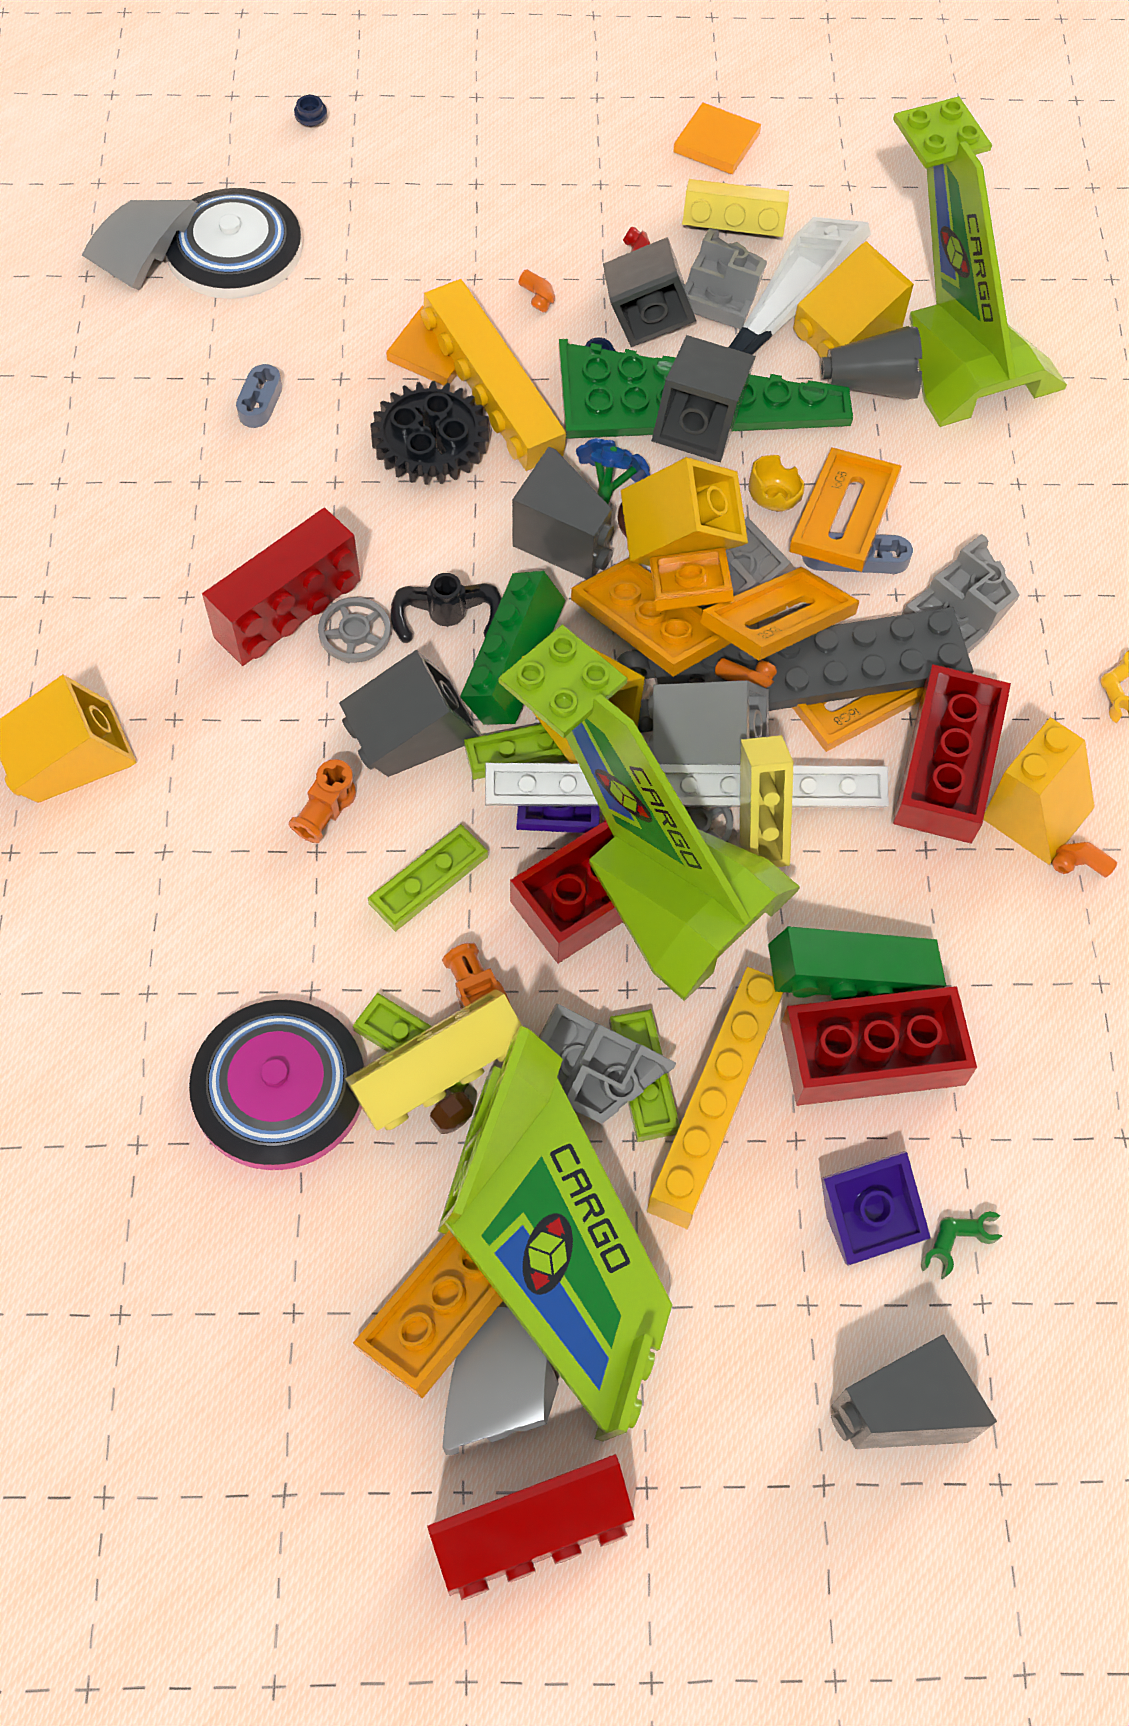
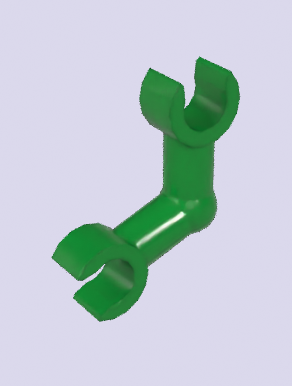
[921,1211,1003,1280]

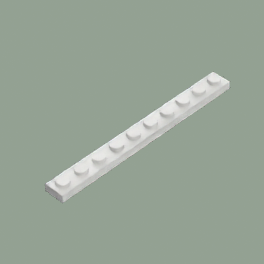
[485,763,889,808]

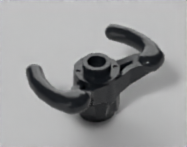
[390,573,502,643]

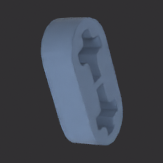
[236,364,282,428]

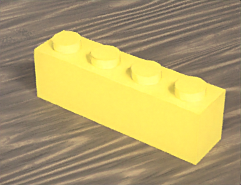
[345,989,522,1131]

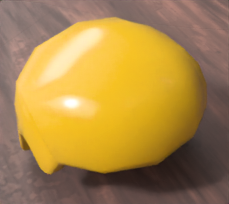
[748,455,805,512]

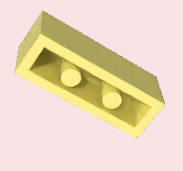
[682,179,789,237]
[739,735,794,867]

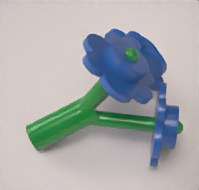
[576,438,650,505]

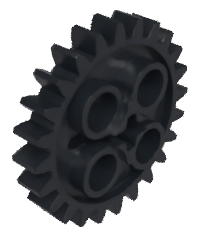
[370,381,489,485]

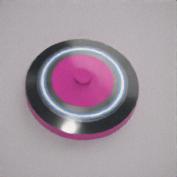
[189,1000,364,1170]

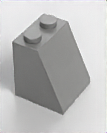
[648,680,769,765]

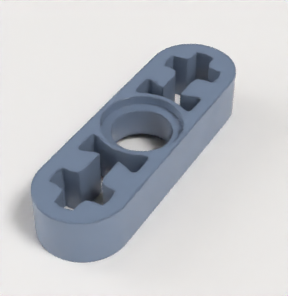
[802,532,913,574]

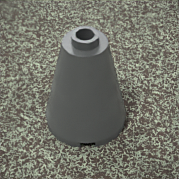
[821,326,922,400]

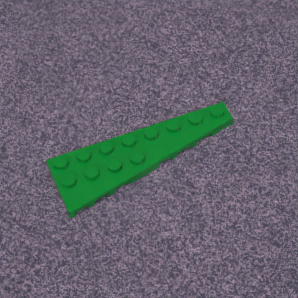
[558,339,853,439]

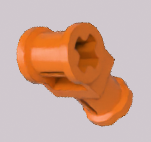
[288,759,356,843]
[442,943,511,1009]

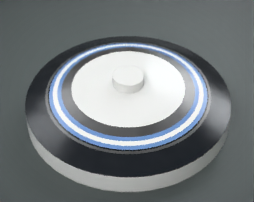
[166,188,302,299]

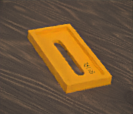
[789,447,902,572]
[700,567,860,661]
[792,687,923,752]

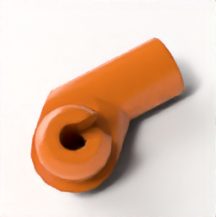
[518,269,555,313]
[715,658,777,688]
[1052,842,1117,878]

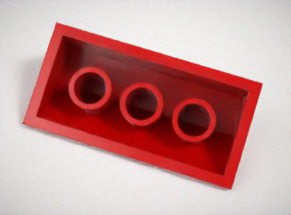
[427,1454,635,1601]

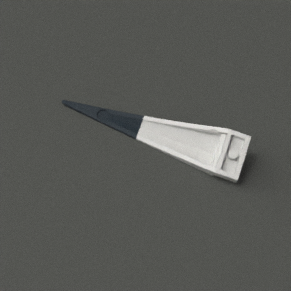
[728,217,871,355]

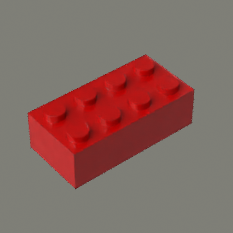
[202,507,361,666]
[893,664,1011,844]
[510,821,623,964]
[780,986,977,1106]

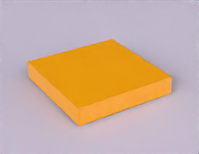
[673,102,761,175]
[386,305,457,386]
[649,548,734,611]

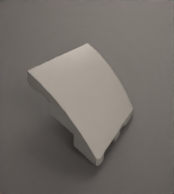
[82,200,198,290]
[685,228,767,329]
[698,517,795,610]
[902,534,1020,654]
[539,1003,676,1124]
[442,1307,559,1455]

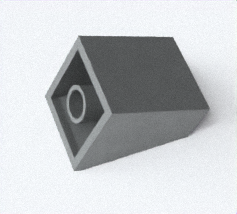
[603,237,696,347]
[651,335,756,463]
[512,447,614,580]
[339,650,481,777]
[831,1334,997,1449]

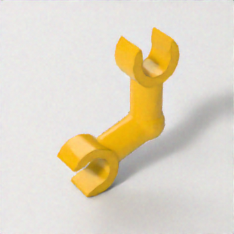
[1101,650,1129,724]

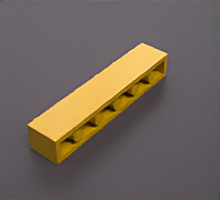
[421,279,566,471]
[647,966,784,1230]

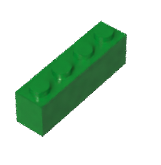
[460,571,566,725]
[768,926,946,1000]

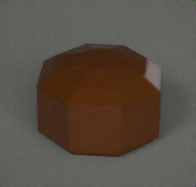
[430,1091,474,1134]

